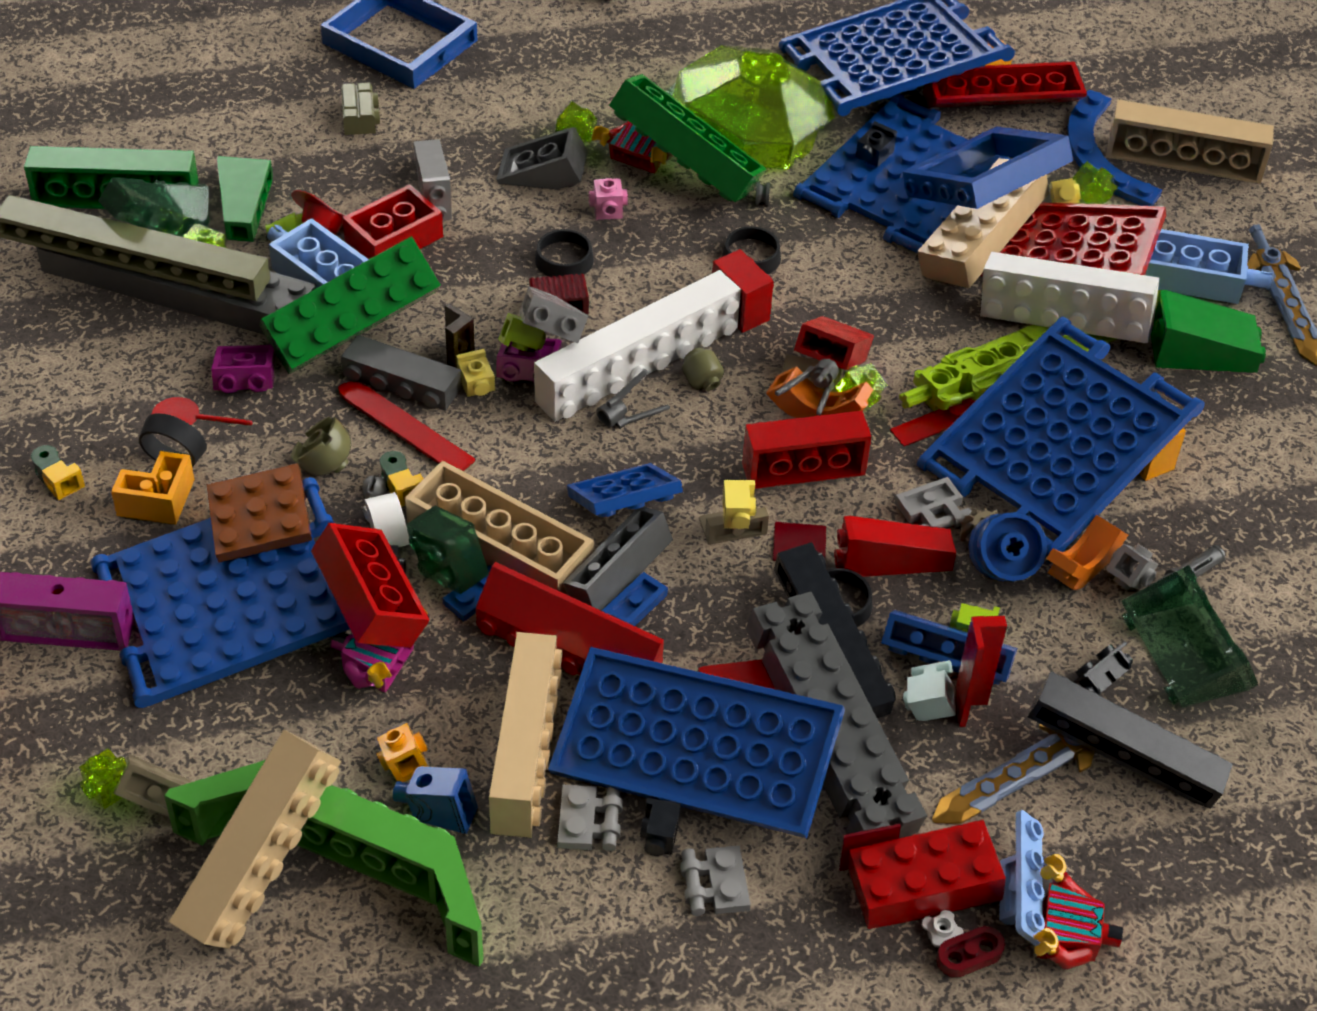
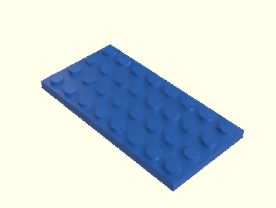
[548,647,845,838]

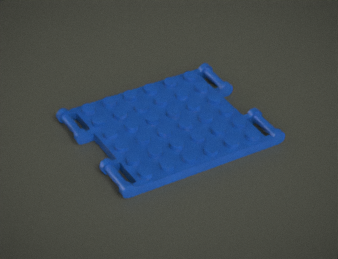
[779,0,1015,116]
[793,93,1014,253]
[917,316,1205,556]
[90,477,350,708]

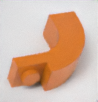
[766,366,873,418]
[1046,515,1128,590]

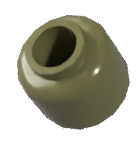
[682,347,724,392]

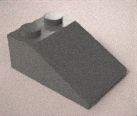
[496,127,588,190]

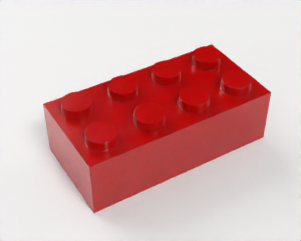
[742,410,872,489]
[311,523,430,648]
[849,819,1006,929]

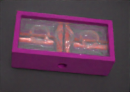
[0,572,135,651]

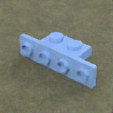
[1000,810,1045,946]

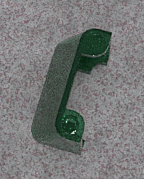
[1121,565,1259,708]

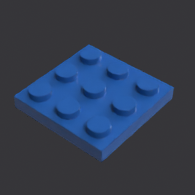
[567,463,683,517]

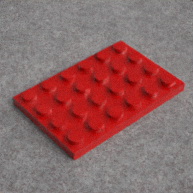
[980,202,1166,276]

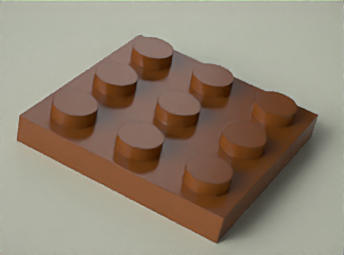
[207,463,312,563]

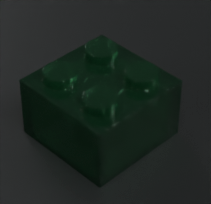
[406,505,489,594]

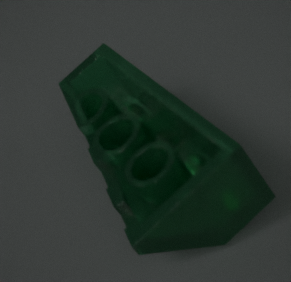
[98,178,209,241]

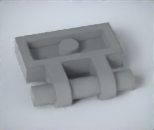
[894,477,972,529]
[557,785,623,851]
[680,845,751,916]

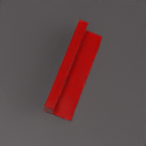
[955,616,1007,727]

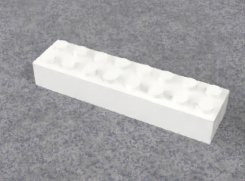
[534,270,741,422]

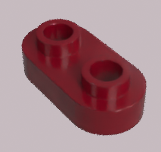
[936,926,1005,977]

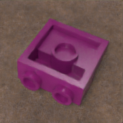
[496,338,562,383]
[211,345,276,393]

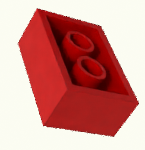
[343,184,443,259]

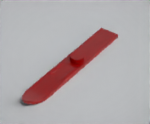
[338,382,475,471]
[890,398,976,447]

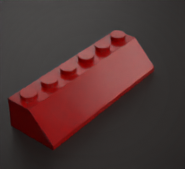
[923,62,1087,108]
[476,562,664,675]

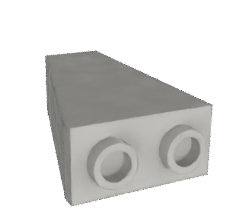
[413,139,452,221]
[519,286,588,343]

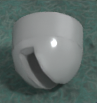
[362,476,387,499]

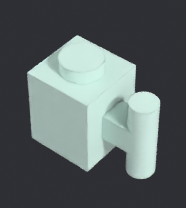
[903,660,956,721]

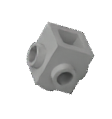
[1106,544,1159,590]

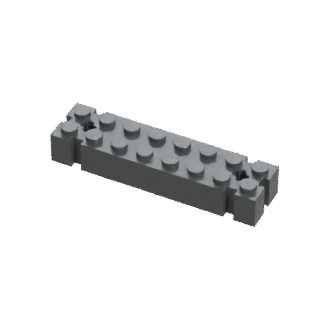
[746,592,927,838]

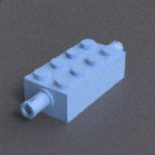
[267,218,369,288]
[1145,229,1273,304]

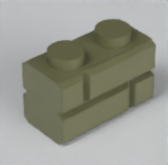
[341,82,380,135]

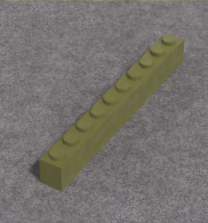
[0,195,270,301]

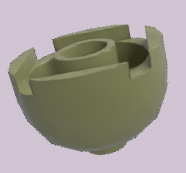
[291,416,351,476]

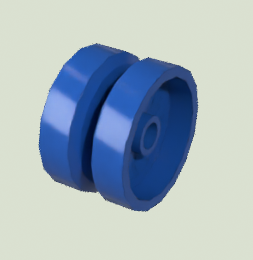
[968,512,1047,581]

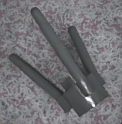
[775,359,839,415]
[596,369,670,429]

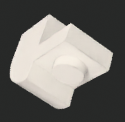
[363,492,410,547]

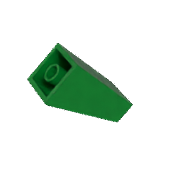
[1150,289,1266,373]

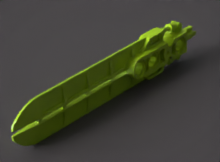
[899,290,1160,411]

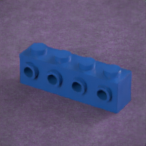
[881,610,1018,685]

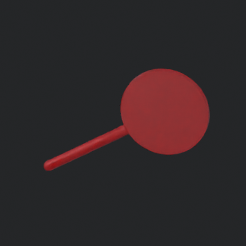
[152,397,253,425]

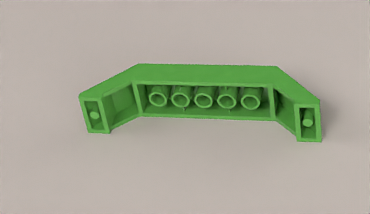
[164,760,483,967]

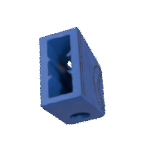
[393,766,478,834]

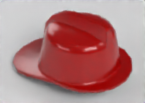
[291,190,345,235]

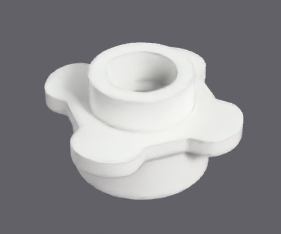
[922,910,964,947]

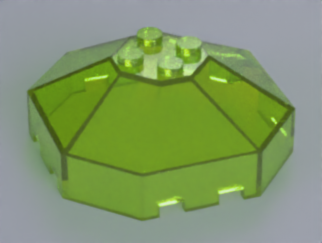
[672,45,835,170]

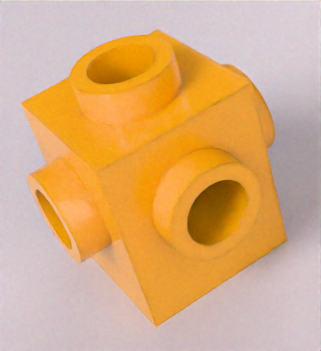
[376,723,428,782]

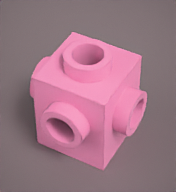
[589,178,628,220]

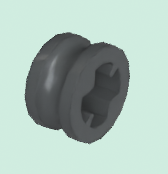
[755,181,770,206]

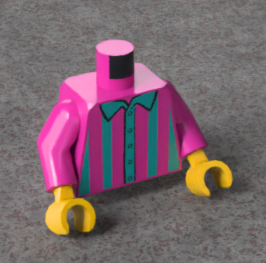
[331,609,428,693]

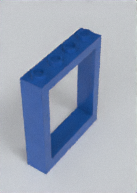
[321,0,477,89]
[902,126,1073,209]

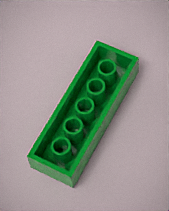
[608,74,767,202]
[24,146,200,212]
[259,236,441,374]

